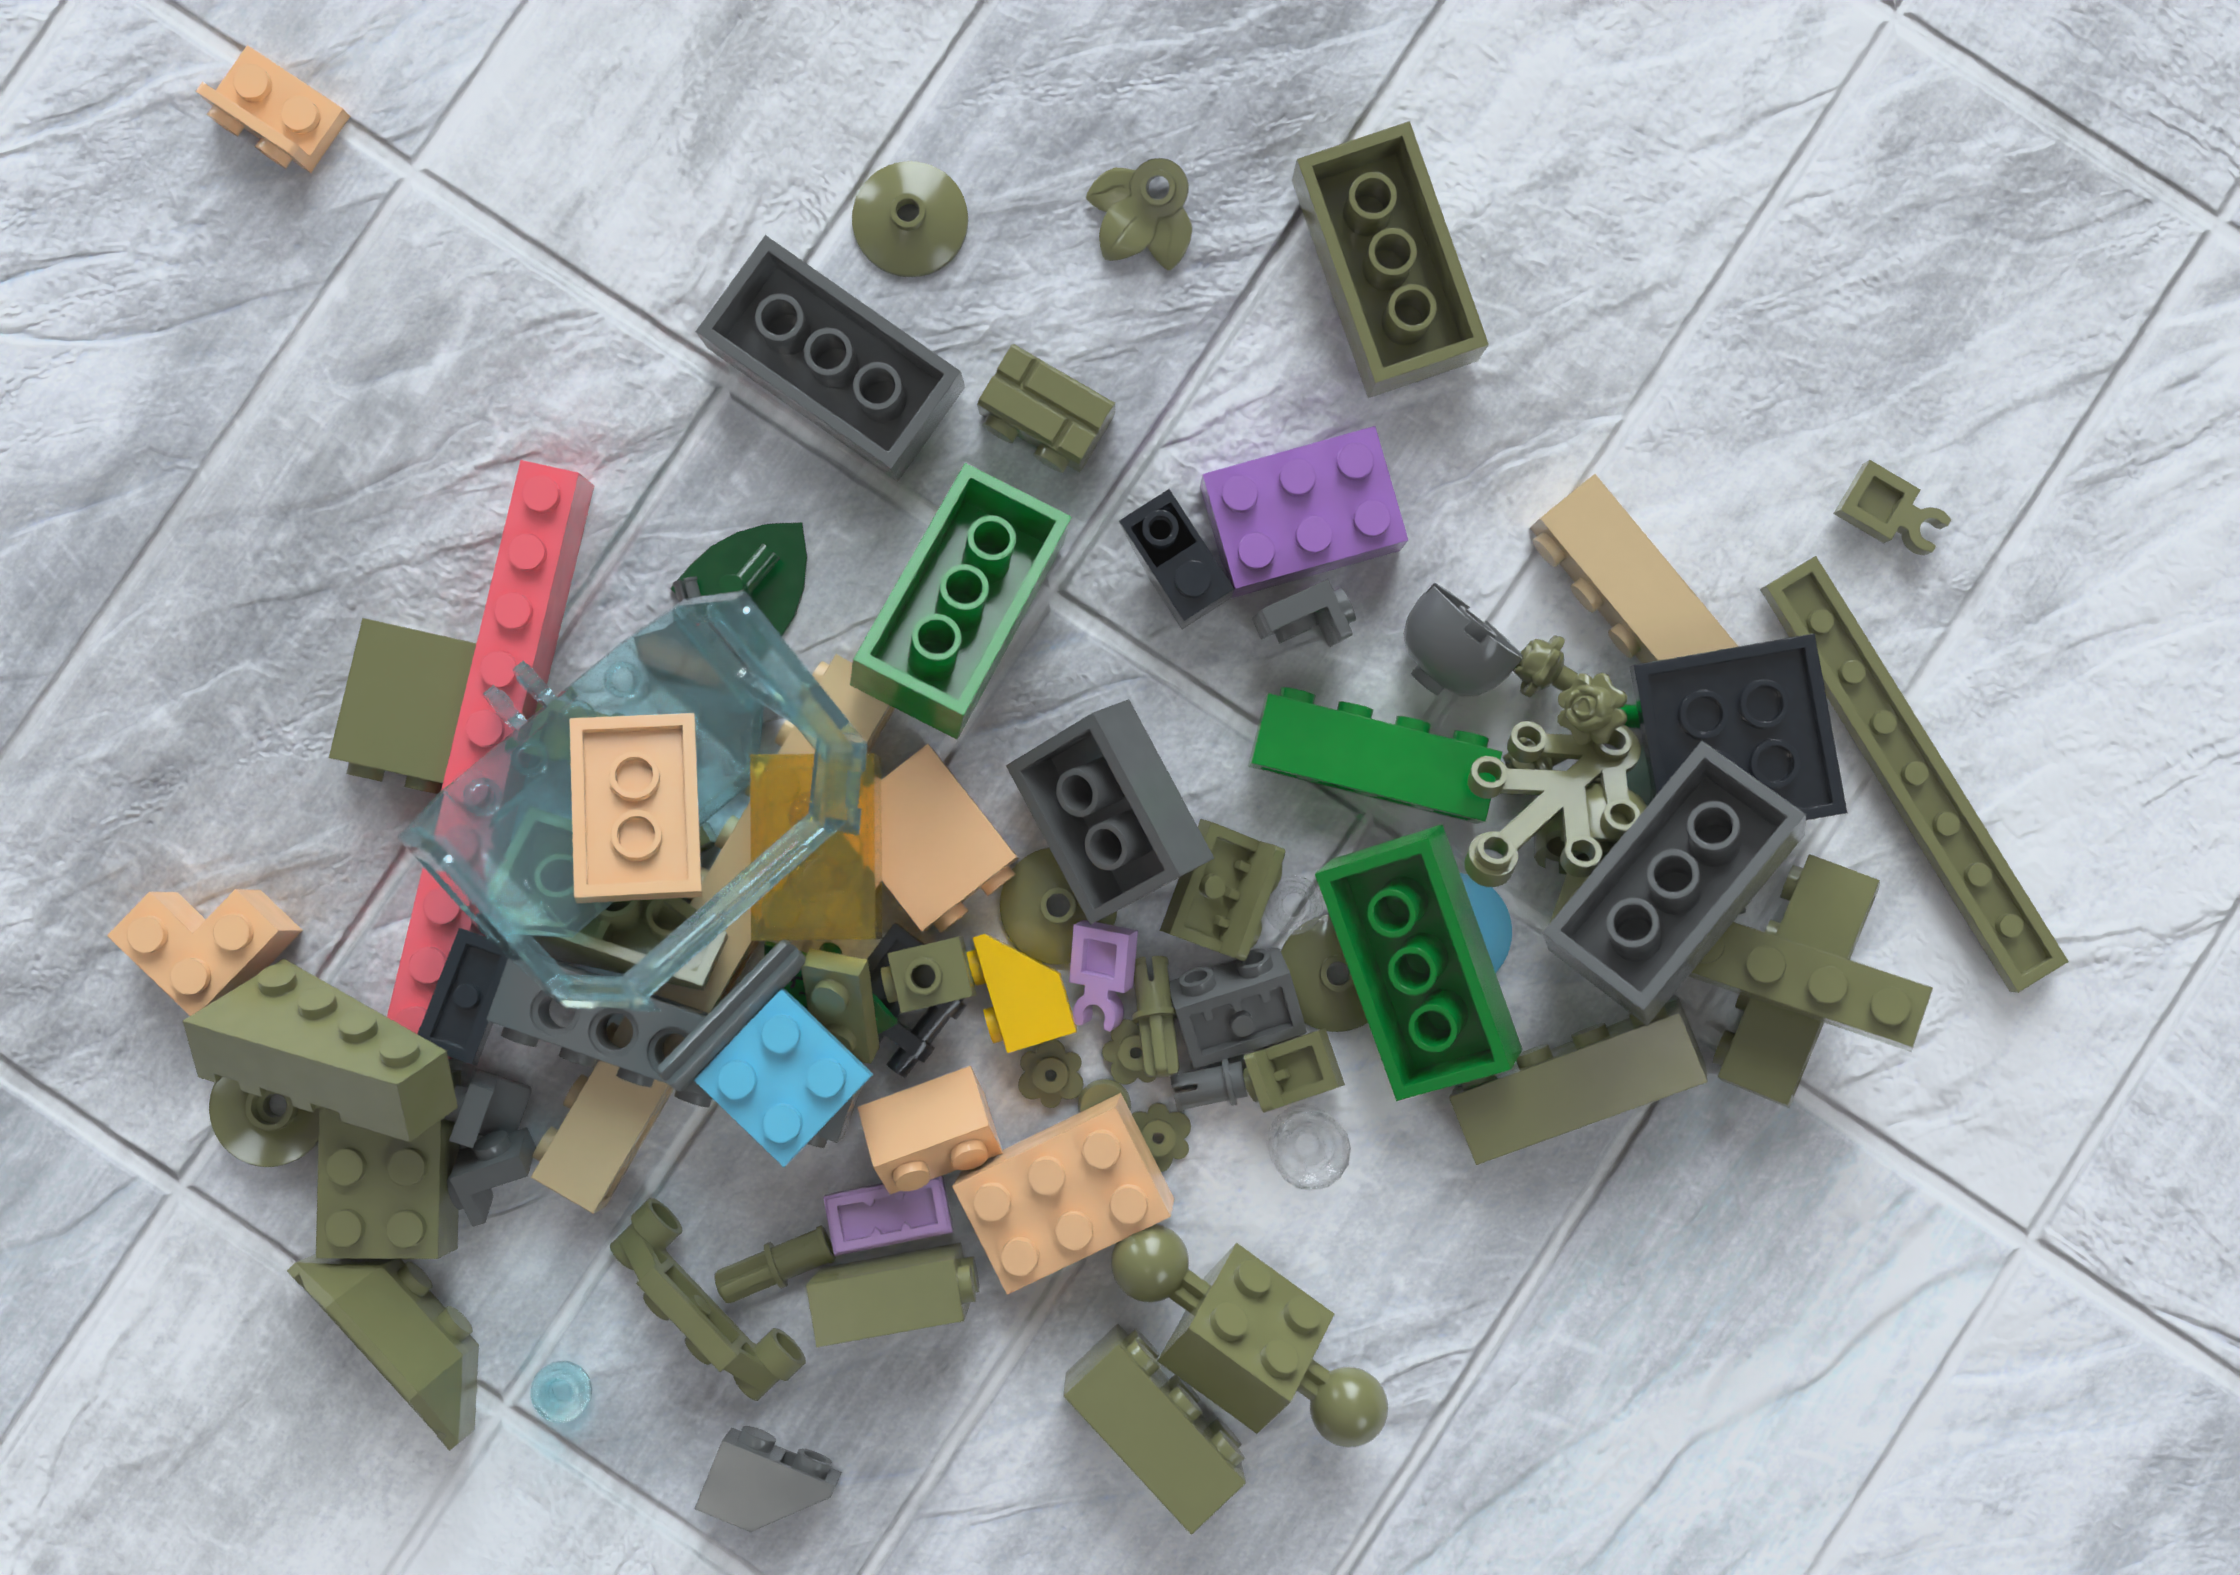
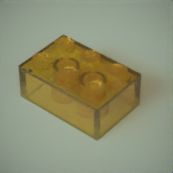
[750,753,882,941]

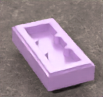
[823,1175,954,1256]

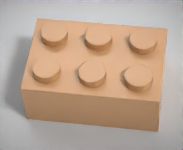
[952,1093,1174,1295]

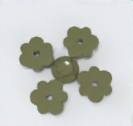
[1018,1019,1191,1172]

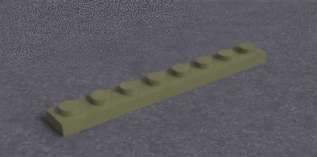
[1760,556,2069,993]

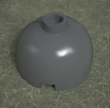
[1403,583,1523,696]

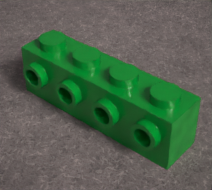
[1248,687,1503,824]

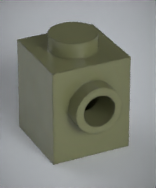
[881,936,977,1013]

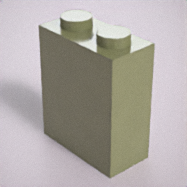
[329,618,476,795]
[806,1242,979,1348]

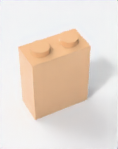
[833,744,1019,933]

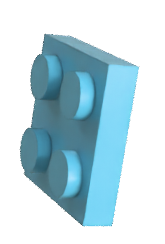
[694,988,874,1167]

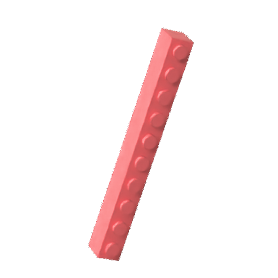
[387,460,594,1059]

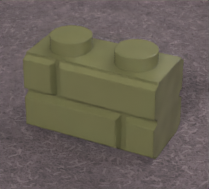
[977,344,1115,473]

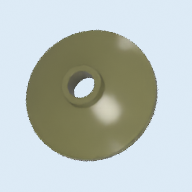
[852,161,968,277]
[1000,847,1117,964]
[1281,914,1368,1032]
[209,1077,319,1167]

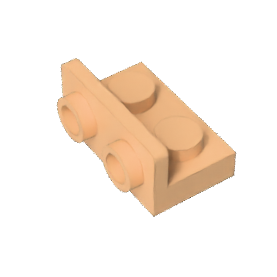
[196,45,350,173]

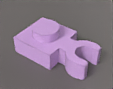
[1069,920,1138,1031]

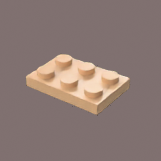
[570,713,702,903]

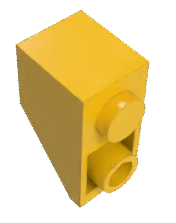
[967,934,1077,1053]

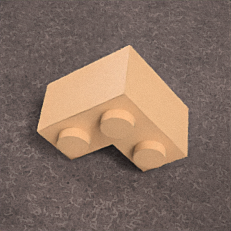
[107,889,303,1016]

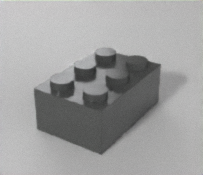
[1006,699,1214,925]

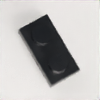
[418,928,520,1066]

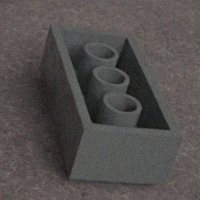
[695,235,965,482]
[1542,741,1806,1026]

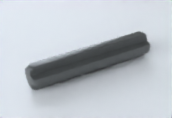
[657,939,806,1092]

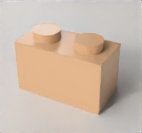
[857,1066,1003,1195]

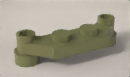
[610,1198,806,1401]

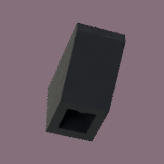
[1119,489,1234,629]

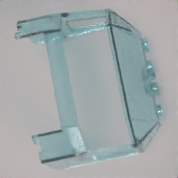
[397,591,867,1011]

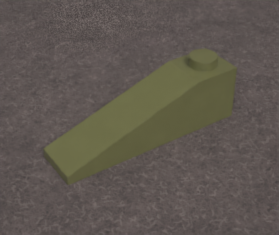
[477,807,728,991]

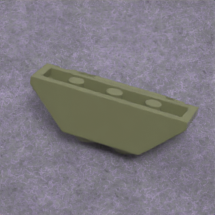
[287,1254,479,1451]

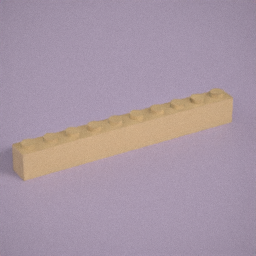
[531,654,895,1214]

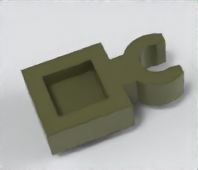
[1834,460,1951,555]

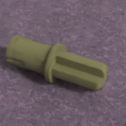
[1131,956,1180,1078]
[714,1225,836,1303]

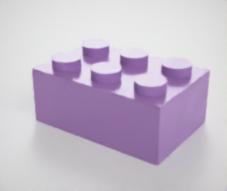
[1200,426,1408,598]

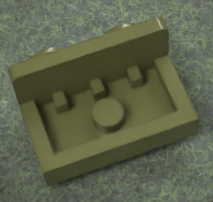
[1159,819,1286,961]

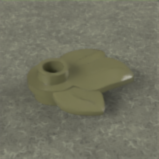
[1086,158,1193,270]

